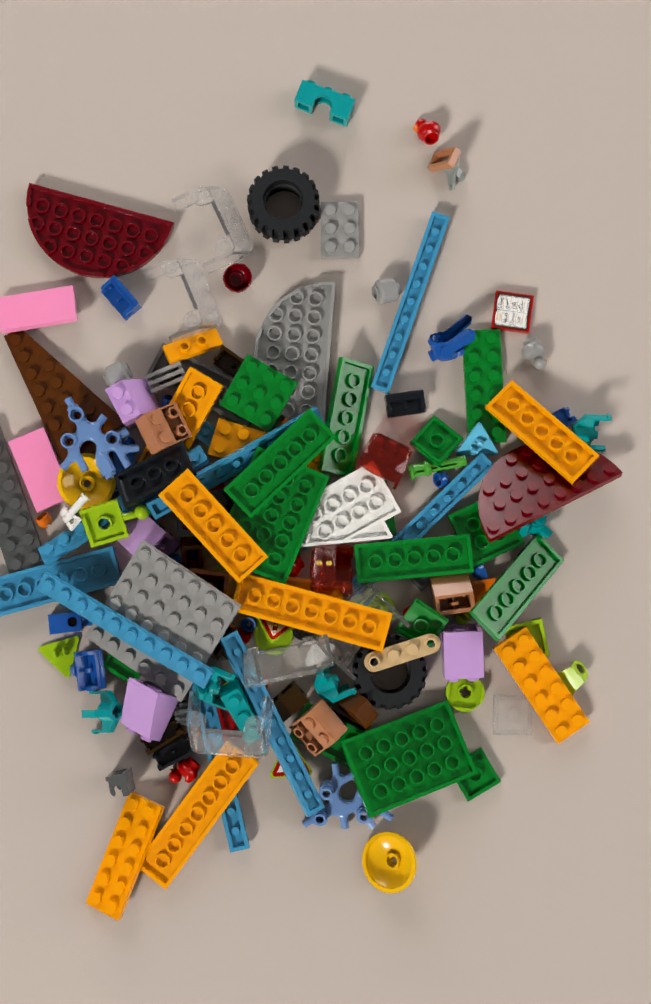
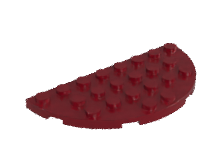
[26,183,175,278]
[478,445,623,543]

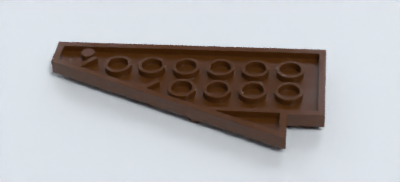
[4,330,126,463]

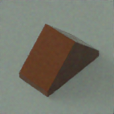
[337,688,379,730]

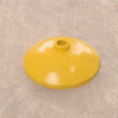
[57,453,116,509]
[362,831,417,893]

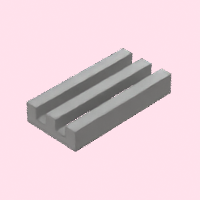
[145,361,185,394]

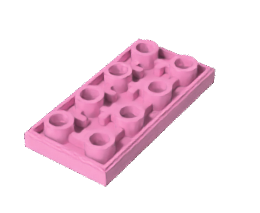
[0,285,78,334]
[8,427,64,512]

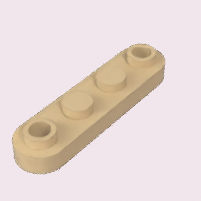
[364,633,441,672]

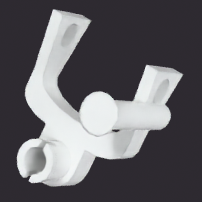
[59,492,90,531]

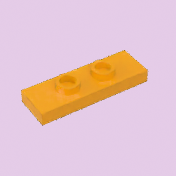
[163,328,223,365]

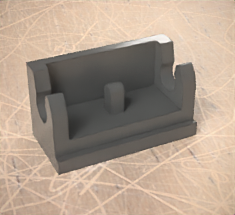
[105,767,135,796]

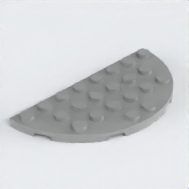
[254,282,336,423]

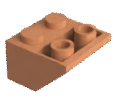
[135,402,193,456]
[429,573,475,615]
[289,699,348,757]

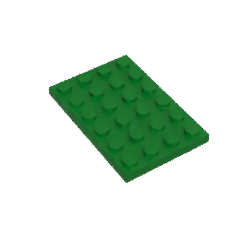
[212,446,330,584]
[340,700,478,818]

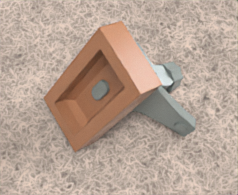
[427,147,466,191]

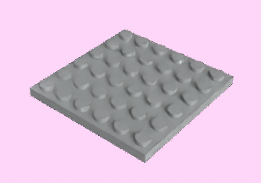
[85,540,242,702]

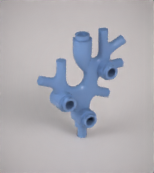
[59,397,140,480]
[302,761,394,829]

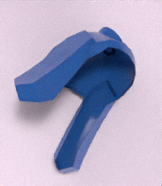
[428,314,476,362]

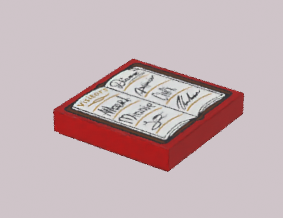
[491,290,534,334]

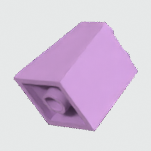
[105,379,161,430]
[117,516,181,556]
[440,623,484,682]
[120,677,178,742]

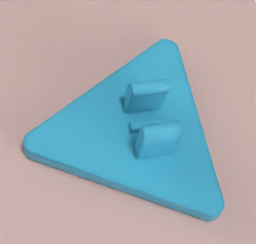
[456,422,498,455]

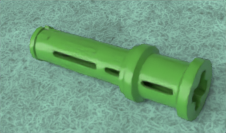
[407,454,467,480]

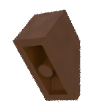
[181,536,203,570]

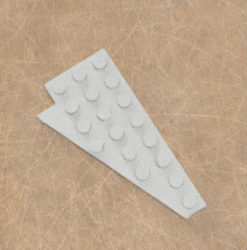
[301,461,401,547]

